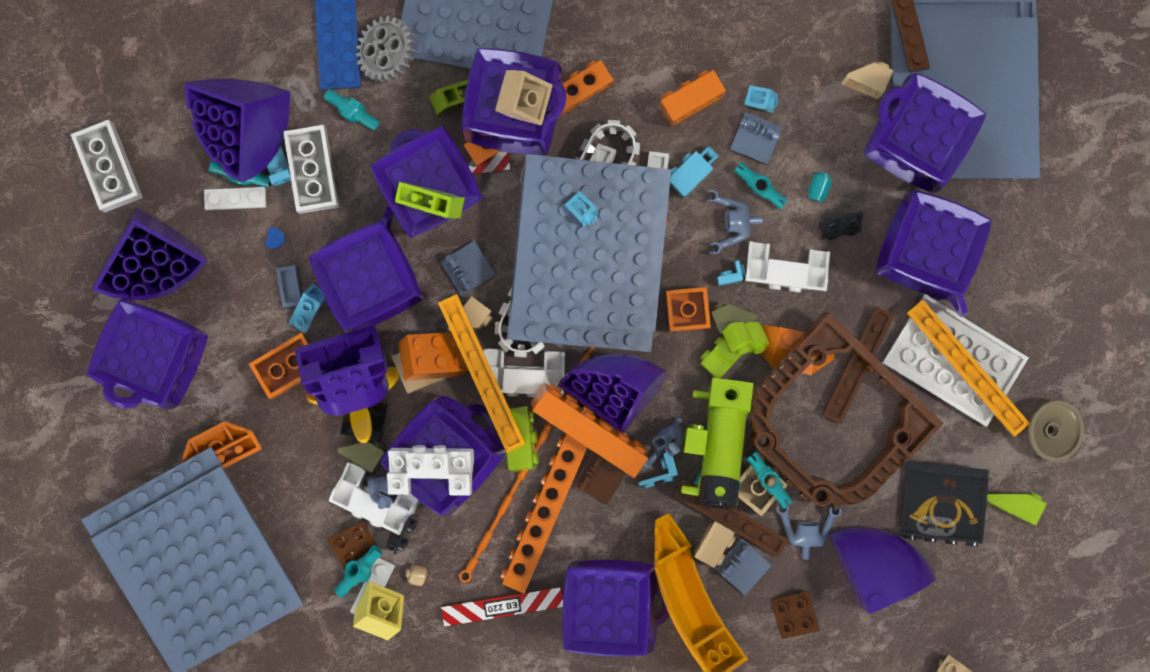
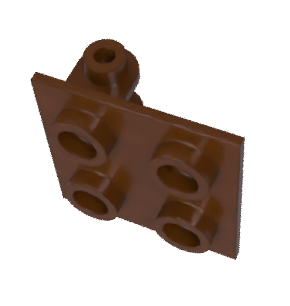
[573,451,626,504]
[327,521,378,570]
[771,591,820,639]

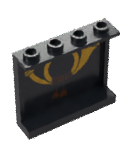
[899,461,990,547]

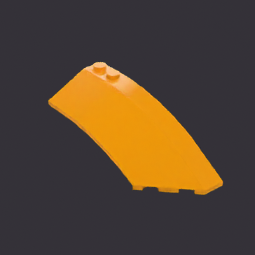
[654,513,748,672]

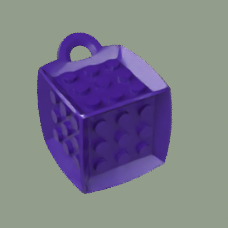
[462,48,566,156]
[864,73,986,193]
[370,124,485,239]
[875,190,992,317]
[309,206,424,333]
[87,299,208,410]
[381,396,506,516]
[562,560,670,656]

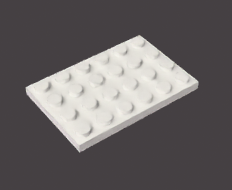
[882,294,1029,427]

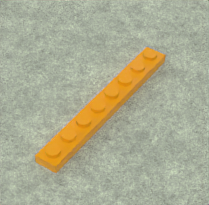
[438,294,525,452]
[907,300,1029,437]

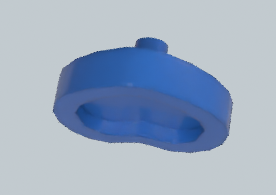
[265,227,286,249]

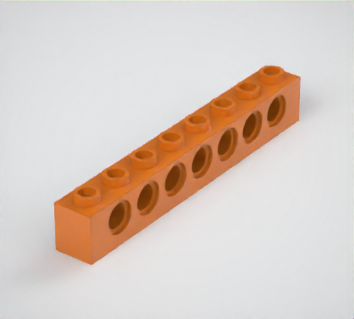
[464,60,614,167]
[500,434,587,594]

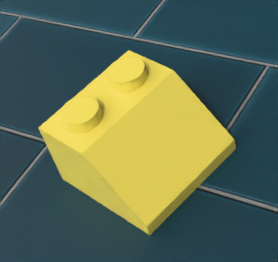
[353,581,404,640]

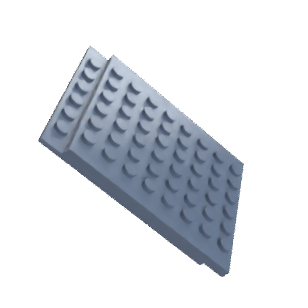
[397,0,553,70]
[890,0,1040,179]
[507,154,671,352]
[81,447,304,672]

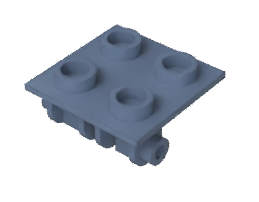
[730,112,783,164]
[440,240,496,296]
[715,538,772,595]

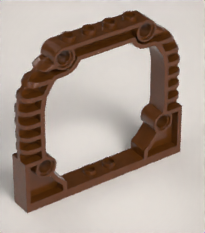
[750,311,943,506]

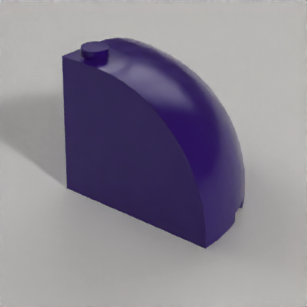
[185,79,290,182]
[92,207,207,300]
[558,354,667,434]
[829,527,936,614]

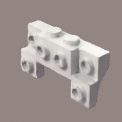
[745,241,830,293]
[484,348,565,397]
[387,445,474,495]
[329,462,419,535]

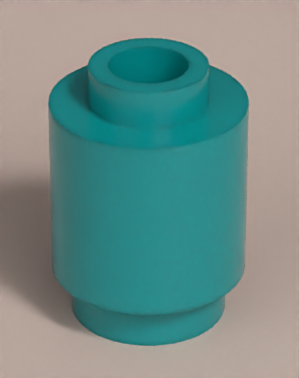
[807,171,833,203]

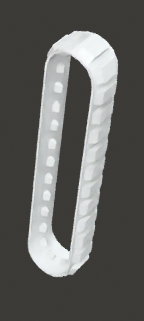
[495,120,640,358]

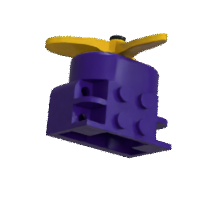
[295,325,399,443]

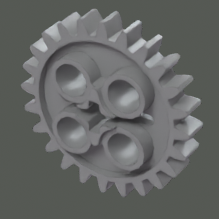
[355,16,416,82]

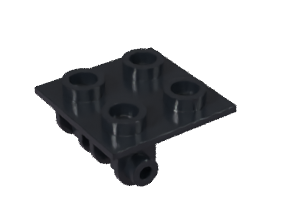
[819,211,863,240]
[340,403,388,441]
[386,515,418,555]

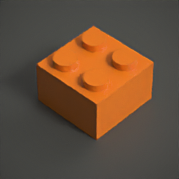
[665,287,711,333]

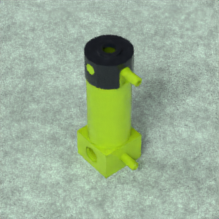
[681,378,753,509]

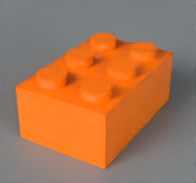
[659,70,726,127]
[398,332,469,381]
[249,333,310,399]

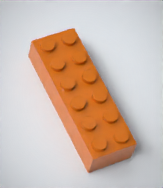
[531,382,648,478]

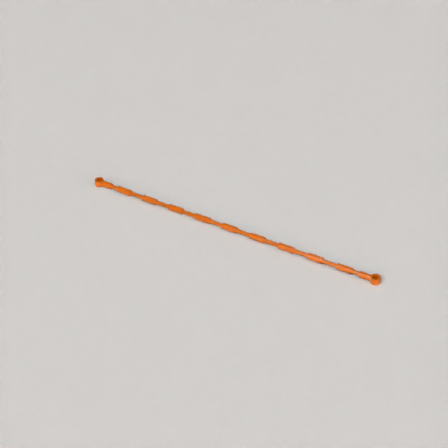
[459,218,668,583]

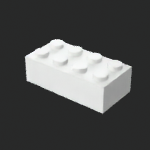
[70,120,143,212]
[283,125,339,214]

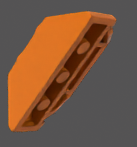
[761,325,835,375]
[181,421,262,468]

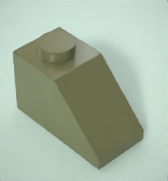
[710,302,758,335]
[337,440,386,473]

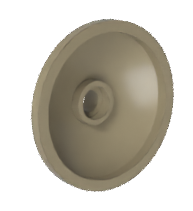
[1028,400,1084,462]

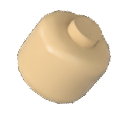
[405,564,427,586]

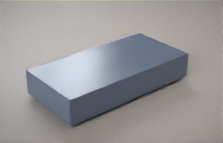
[276,265,302,308]

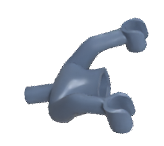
[705,190,763,255]
[641,417,684,471]
[365,474,423,509]
[776,502,842,560]

